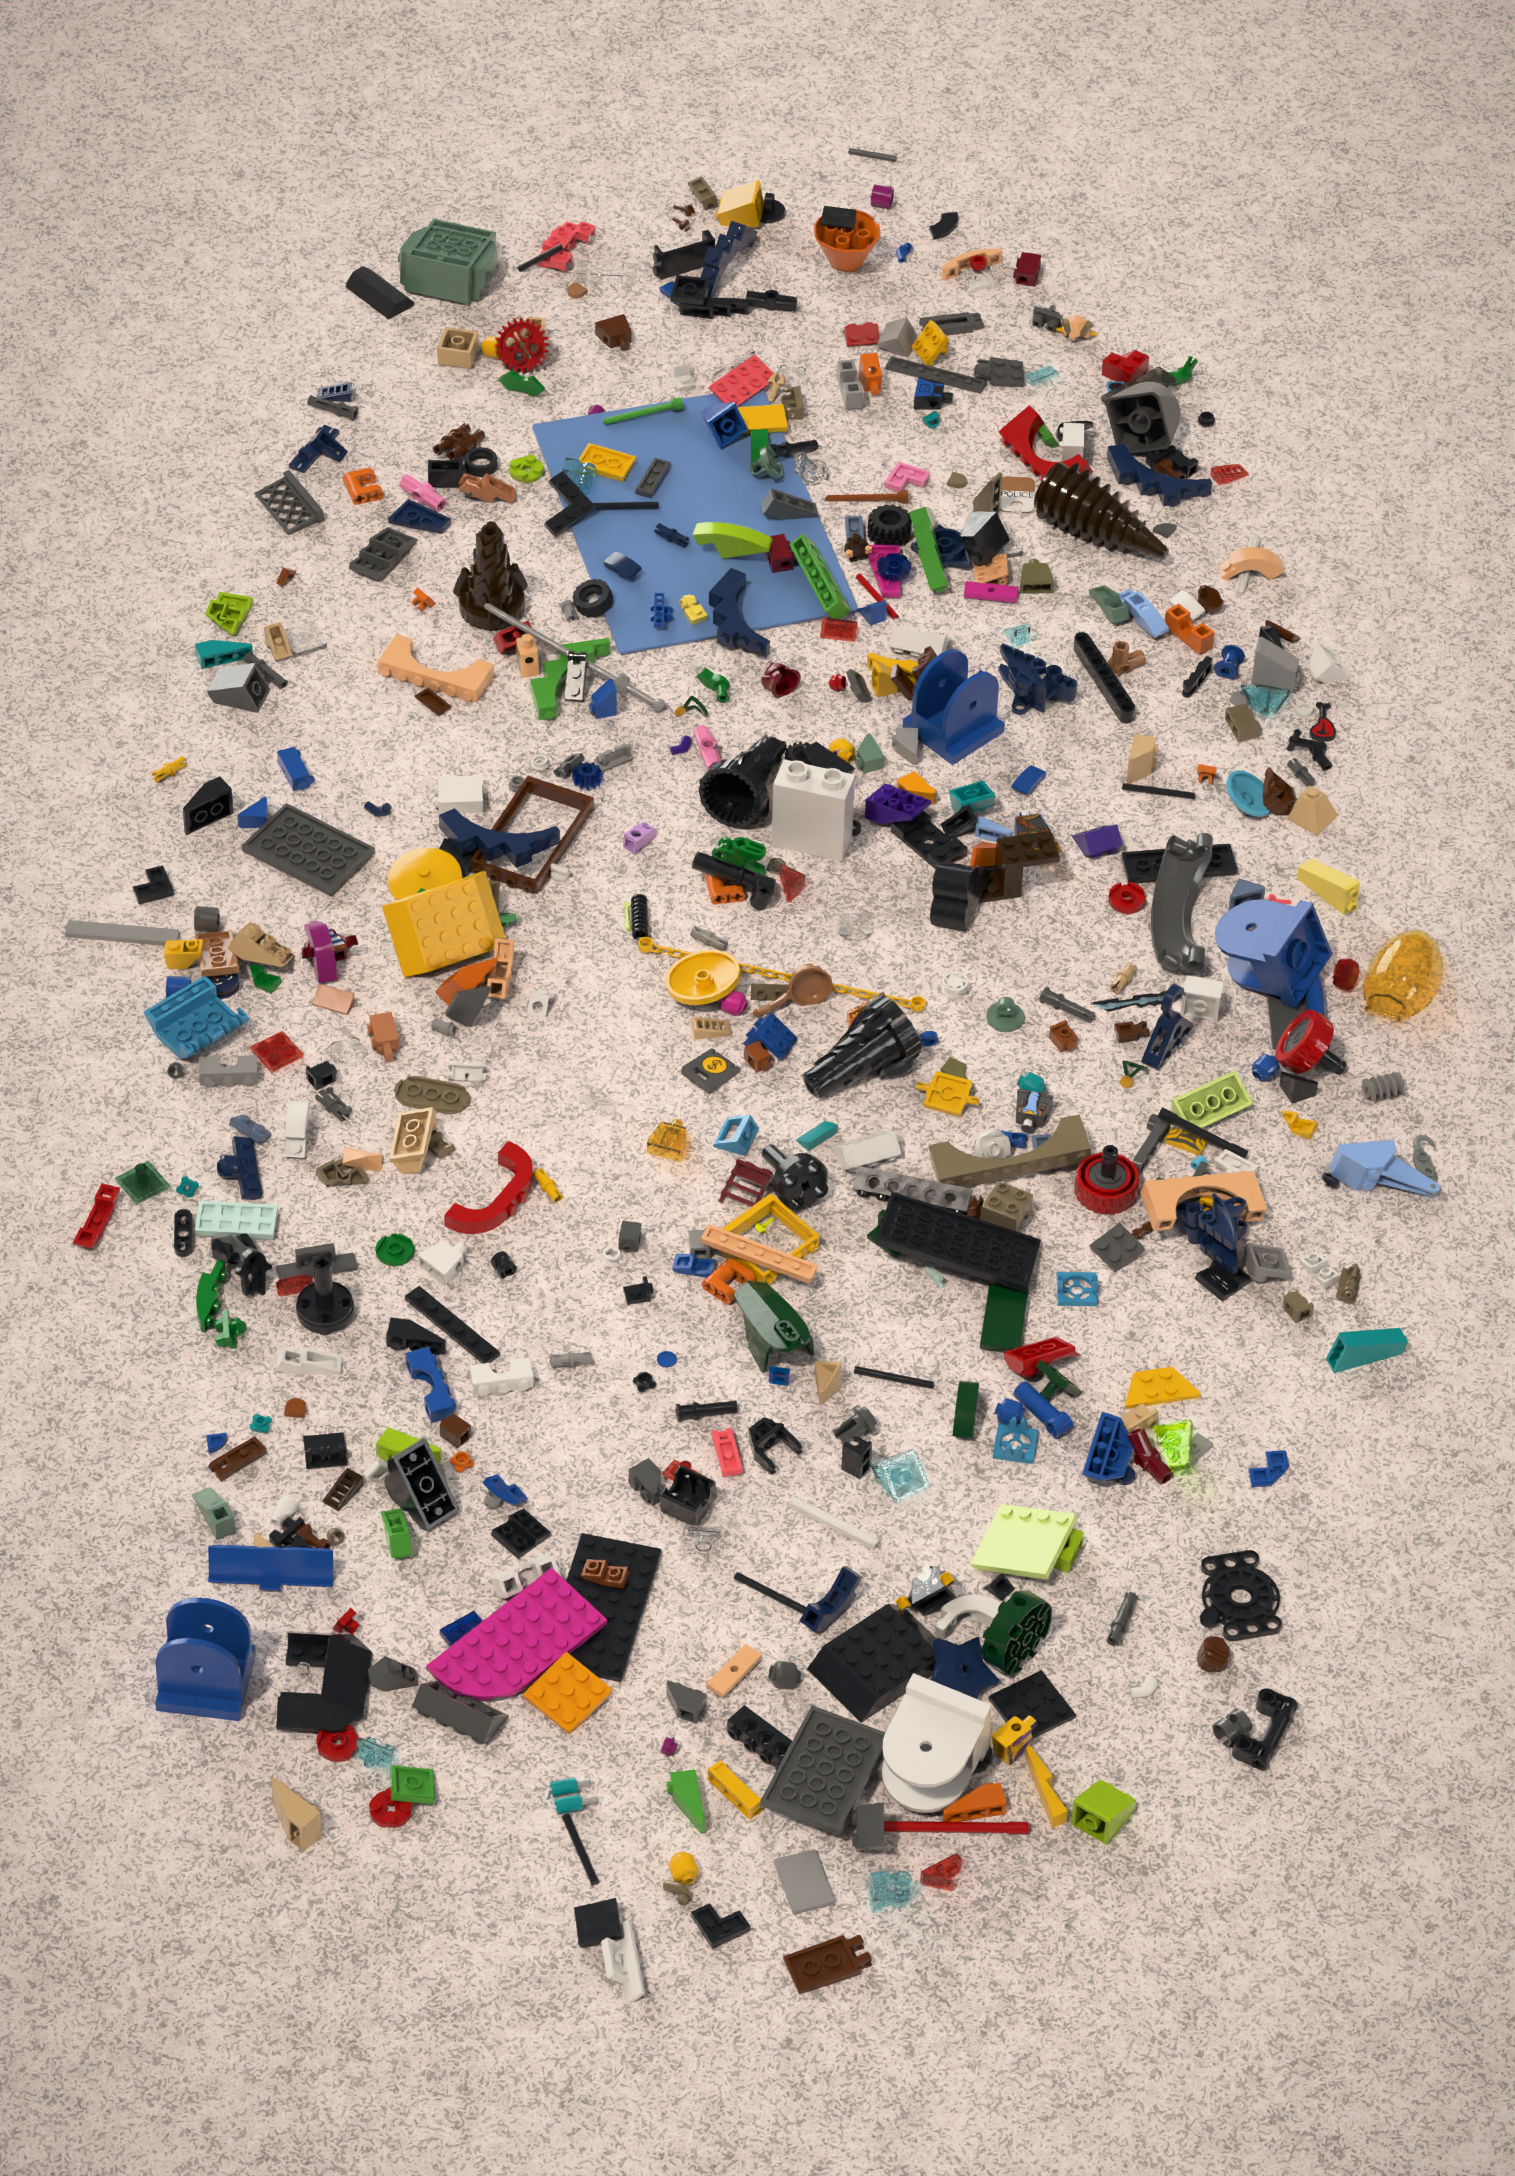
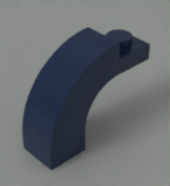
[800,1566,862,1632]

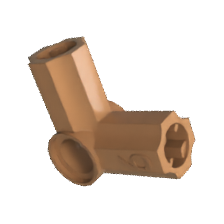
[1108,640,1146,677]

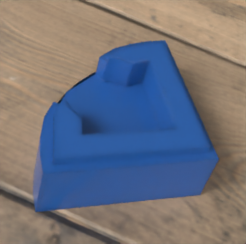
[206,1432,227,1454]

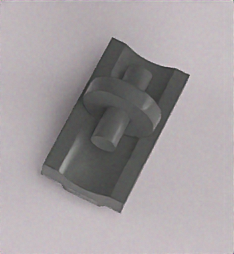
[1032,305,1063,332]

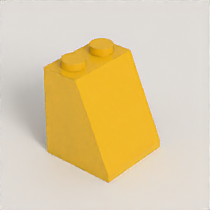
[716,180,764,227]

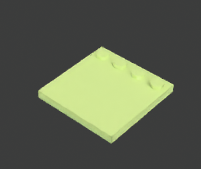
[971,1504,1077,1580]

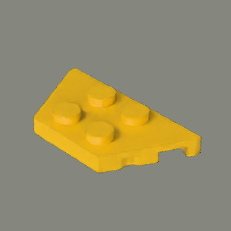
[1125,1366,1201,1409]

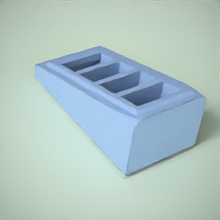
[975,816,1012,842]

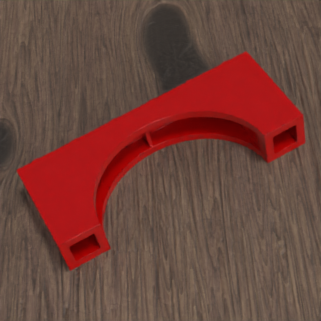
[998,405,1093,481]

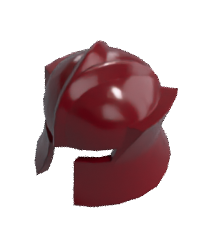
[761,662,801,698]

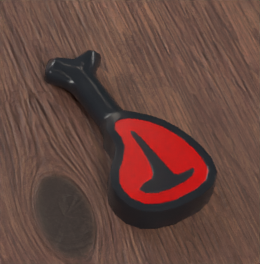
[1309,702,1336,742]

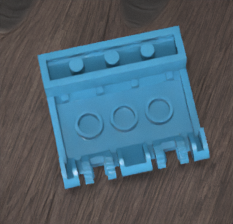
[144,976,249,1059]

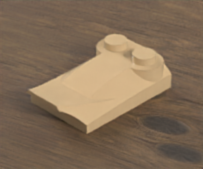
[389,1107,438,1174]

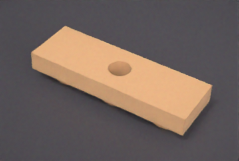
[706,1644,762,1698]

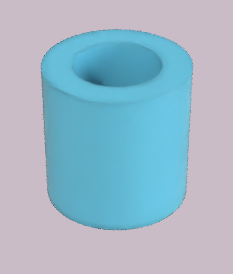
[1190,1155,1207,1170]

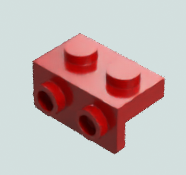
[843,322,880,347]

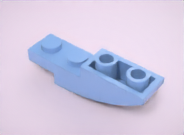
[1120,589,1169,638]

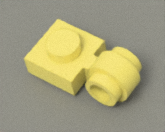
[679,594,708,625]

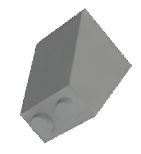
[1251,637,1302,690]

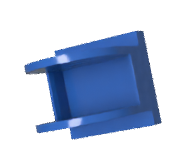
[902,649,1005,766]
[1215,900,1333,1008]
[155,1598,256,1721]

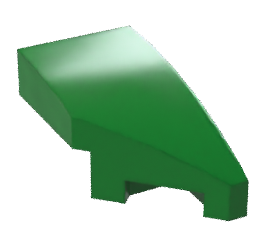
[249,964,282,994]

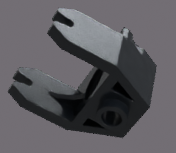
[749,1417,803,1475]

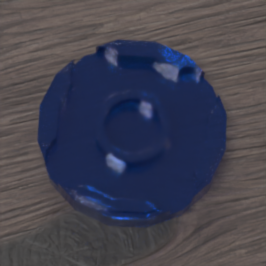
[877,553,912,581]

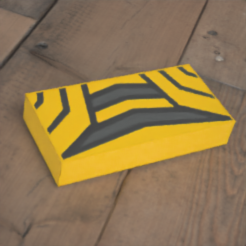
[1165,1127,1208,1155]

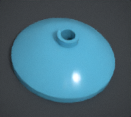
[1226,770,1270,817]

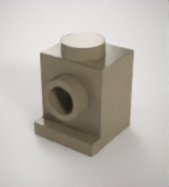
[1283,1291,1314,1323]

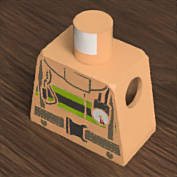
[515,634,539,678]

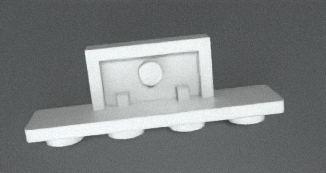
[601,1920,645,2003]

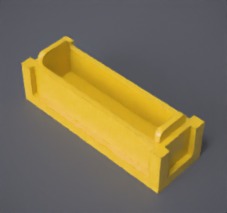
[708,1760,763,1820]

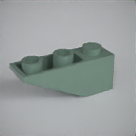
[192,1487,235,1540]

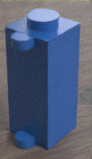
[277,746,315,791]

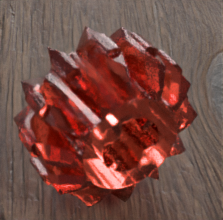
[1332,958,1360,990]

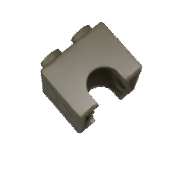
[980,1181,1033,1232]

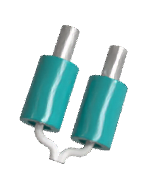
[542,1777,596,1815]

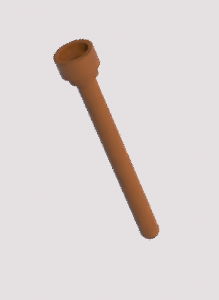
[825,490,908,504]

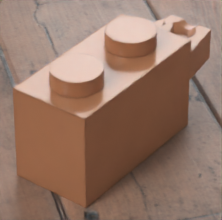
[367,1012,400,1062]

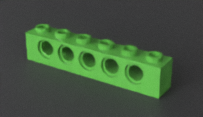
[789,533,851,622]

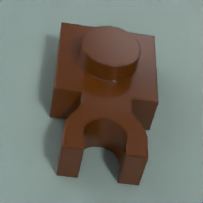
[1114,1021,1150,1043]

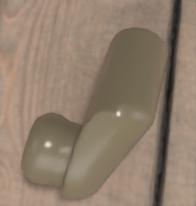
[663,1880,691,1906]

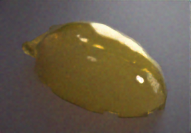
[1362,930,1443,1023]

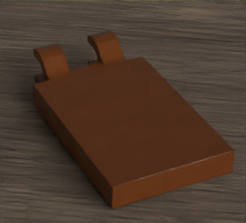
[783,1935,872,1994]

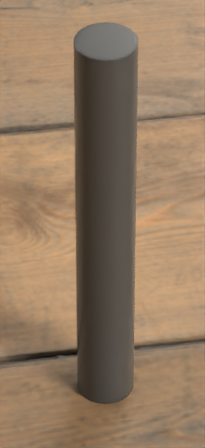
[848,148,897,162]

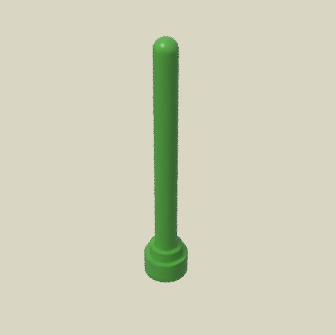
[603,397,683,425]

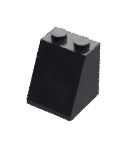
[960,511,1010,565]
[795,741,855,774]

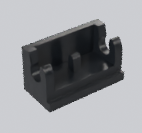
[841,1436,872,1479]

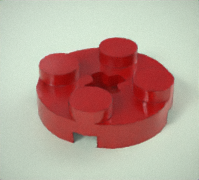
[1108,882,1145,915]
[316,1725,359,1762]
[369,1787,412,1828]

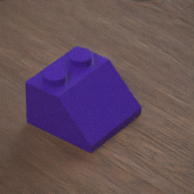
[1071,824,1123,858]

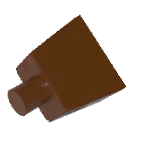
[595,314,632,351]

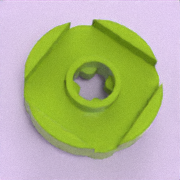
[509,454,544,483]

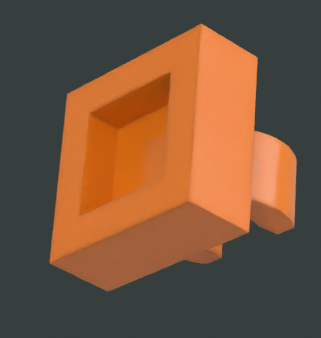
[412,588,436,611]
[1197,764,1217,785]

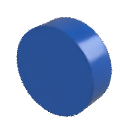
[919,1031,939,1047]

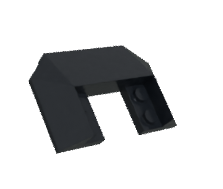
[276,1631,372,1733]

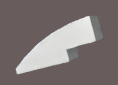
[276,1346,342,1375]

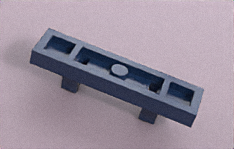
[289,424,339,473]

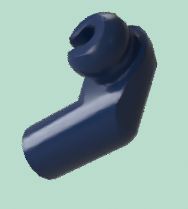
[364,801,392,816]

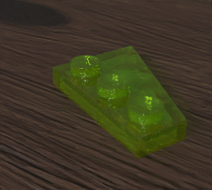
[1152,1418,1193,1472]

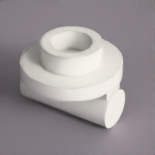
[550,863,570,881]

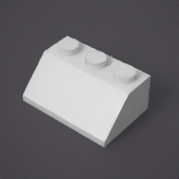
[889,626,950,656]
[830,1131,901,1172]

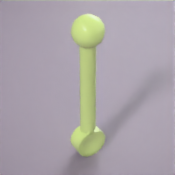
[623,902,632,931]

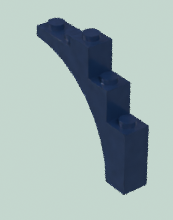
[700,221,758,298]
[1107,444,1212,507]
[709,568,770,658]
[439,808,560,868]

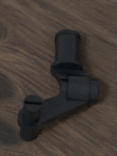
[1286,729,1333,771]

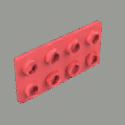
[709,355,774,407]

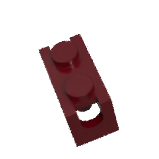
[1013,252,1041,287]
[764,534,795,573]

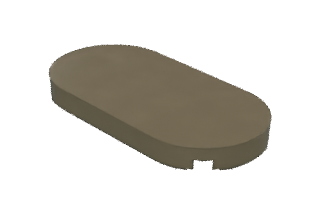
[394,1076,470,1115]

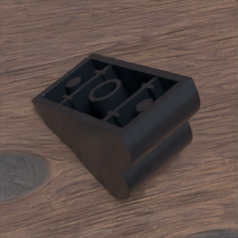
[930,863,990,931]
[385,1438,460,1530]

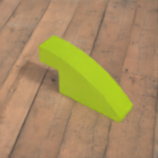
[693,522,773,559]

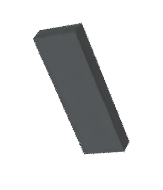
[635,458,671,498]

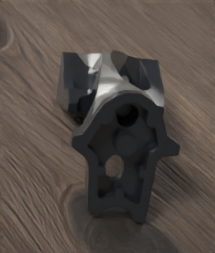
[211,1233,272,1296]

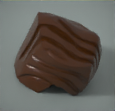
[1197,1636,1231,1672]

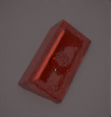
[820,617,858,642]

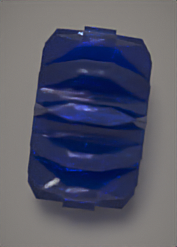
[572,761,603,791]

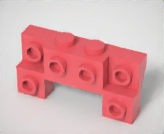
[536,221,596,271]

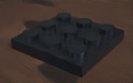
[988,1670,1076,1739]

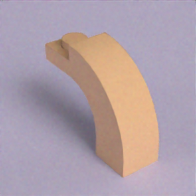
[1219,547,1284,580]
[487,938,515,999]

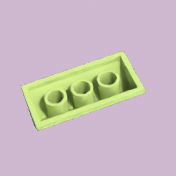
[1171,1070,1253,1134]

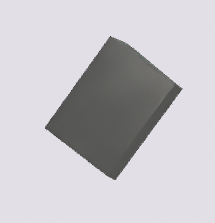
[445,986,491,1027]

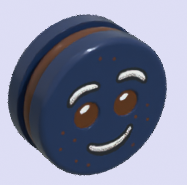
[207,973,239,999]

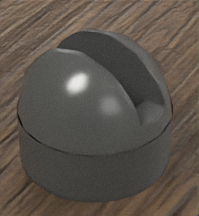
[167,1062,183,1079]

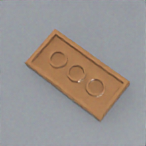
[195,930,239,977]

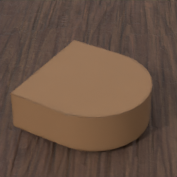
[568,282,588,299]

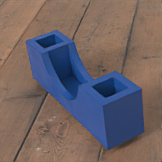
[405,1347,456,1423]

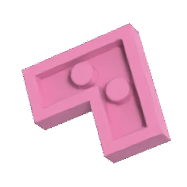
[885,462,930,492]

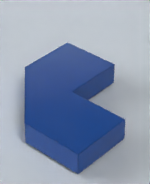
[1248,1450,1289,1488]

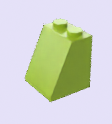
[1071,1779,1136,1845]

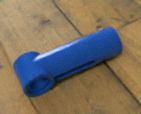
[1013,1381,1073,1439]

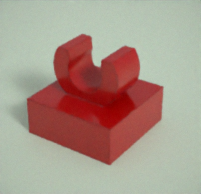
[333,1607,360,1634]

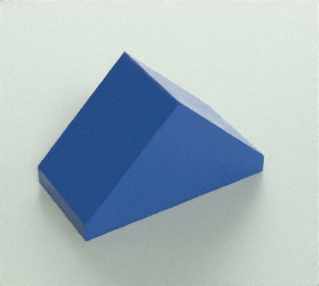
[858,600,887,626]
[237,797,268,828]

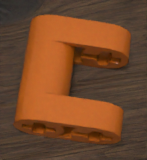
[343,468,384,505]
[704,873,746,905]
[702,1258,756,1305]

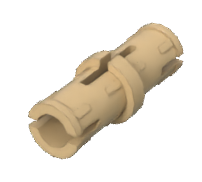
[1109,962,1137,994]

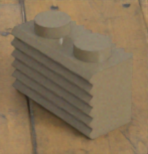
[1225,703,1261,742]

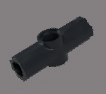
[746,290,797,311]

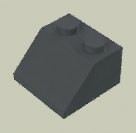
[852,1803,884,1852]

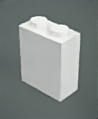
[434,775,483,814]

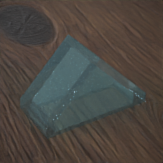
[1002,623,1031,648]

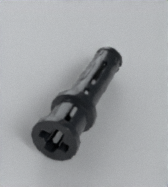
[770,439,818,459]
[675,1400,738,1422]

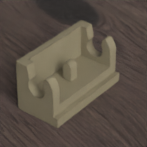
[688,176,719,211]
[781,385,804,420]

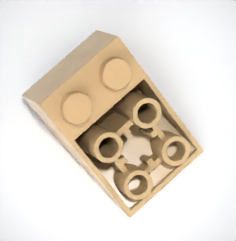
[227,922,295,967]
[271,1777,322,1852]

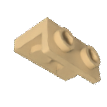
[1120,1404,1159,1433]

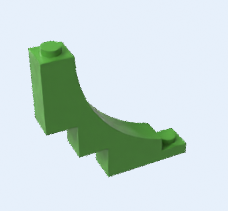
[909,506,949,593]
[530,638,610,720]

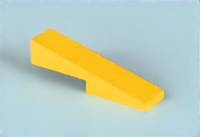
[1025,1746,1068,1828]

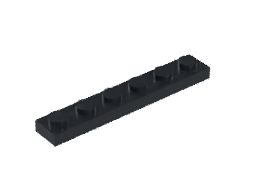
[405,1286,500,1364]

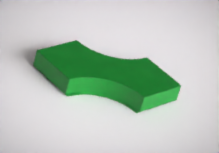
[498,370,545,397]

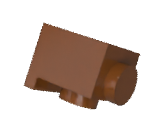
[1049,1020,1078,1053]
[744,1040,772,1073]

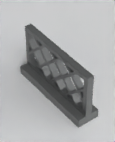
[254,470,325,535]

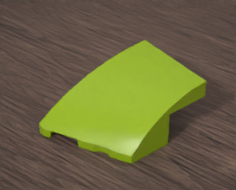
[205,591,254,636]

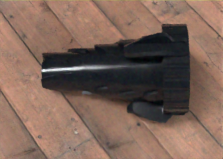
[698,734,787,827]
[802,994,922,1097]

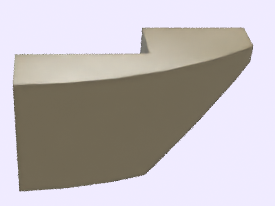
[428,1128,455,1159]

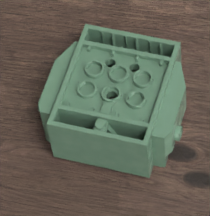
[398,218,497,304]

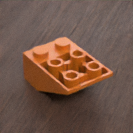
[435,957,498,1006]

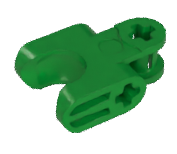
[711,837,766,875]

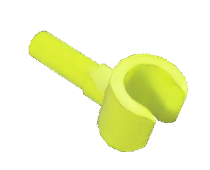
[755,1217,774,1233]

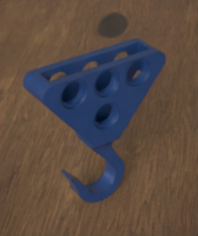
[1141,984,1194,1070]

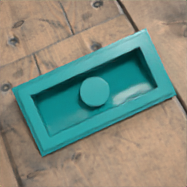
[796,1121,838,1151]

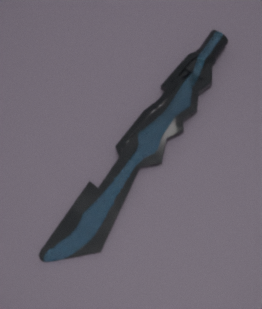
[1090,991,1182,1012]

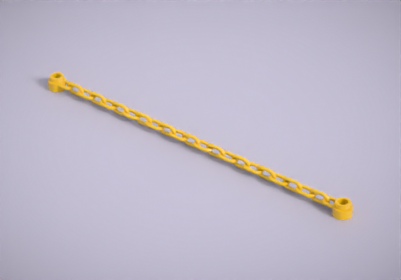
[638,937,925,1012]

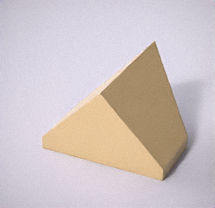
[814,1361,842,1404]

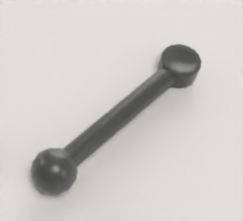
[326,1087,352,1113]

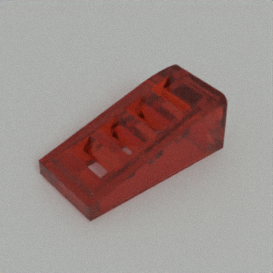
[1210,464,1249,486]

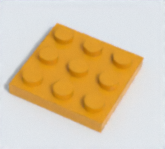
[523,1652,613,1734]

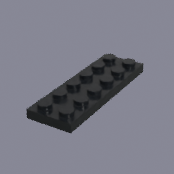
[1121,843,1237,883]

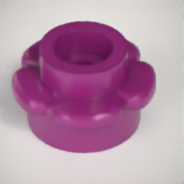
[660,1737,678,1757]

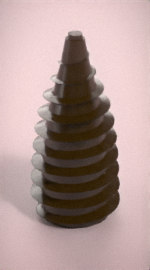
[1034,462,1169,559]

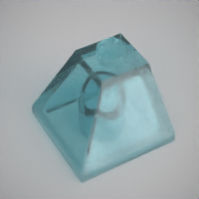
[1241,684,1291,715]
[871,1449,930,1503]

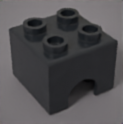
[659,1465,717,1528]

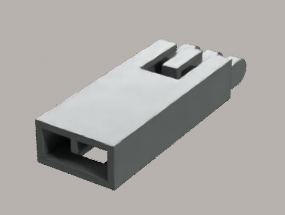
[919,312,984,336]

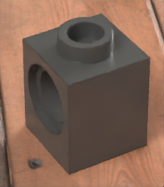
[619,1221,642,1253]

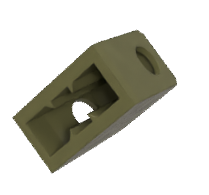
[1020,558,1054,594]

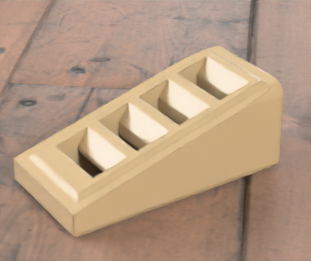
[691,1018,732,1040]

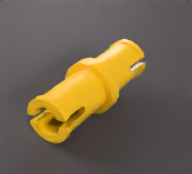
[152,756,187,782]
[533,1168,564,1203]

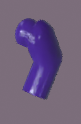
[669,735,692,755]

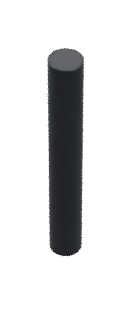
[517,243,564,272]

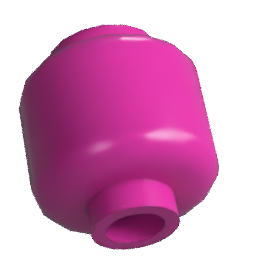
[718,989,748,1016]

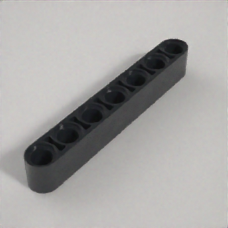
[1073,632,1135,724]

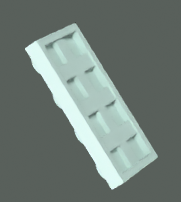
[195,1201,278,1240]

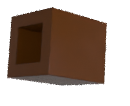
[439,1413,472,1448]

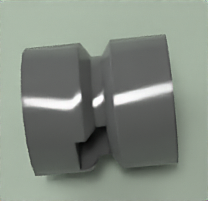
[1212,1708,1253,1747]

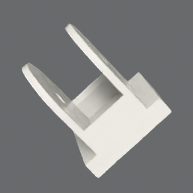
[882,1673,992,1813]

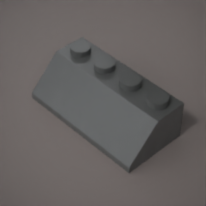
[412,1681,509,1743]

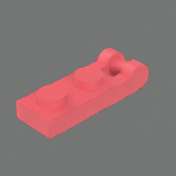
[711,1428,743,1477]

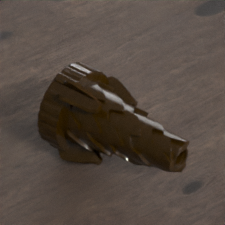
[453,521,528,631]

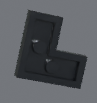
[133,865,174,904]
[691,1903,750,1949]

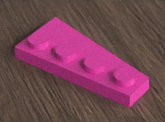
[866,545,900,598]

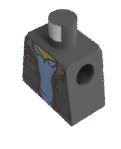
[1015,1089,1054,1133]

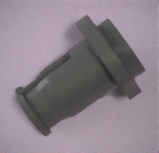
[832,1405,877,1445]

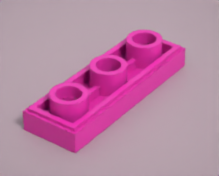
[964,581,1018,603]

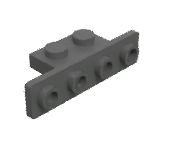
[276,1243,357,1283]

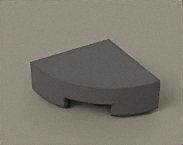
[1153,523,1177,538]

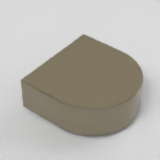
[947,472,967,488]

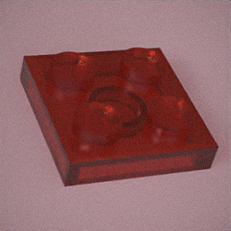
[250,1031,303,1073]

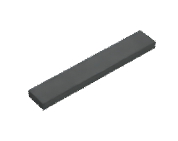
[885,356,987,394]

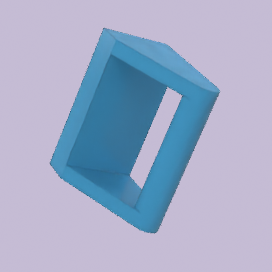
[713,1115,759,1156]

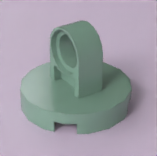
[750,446,784,480]
[986,997,1024,1033]

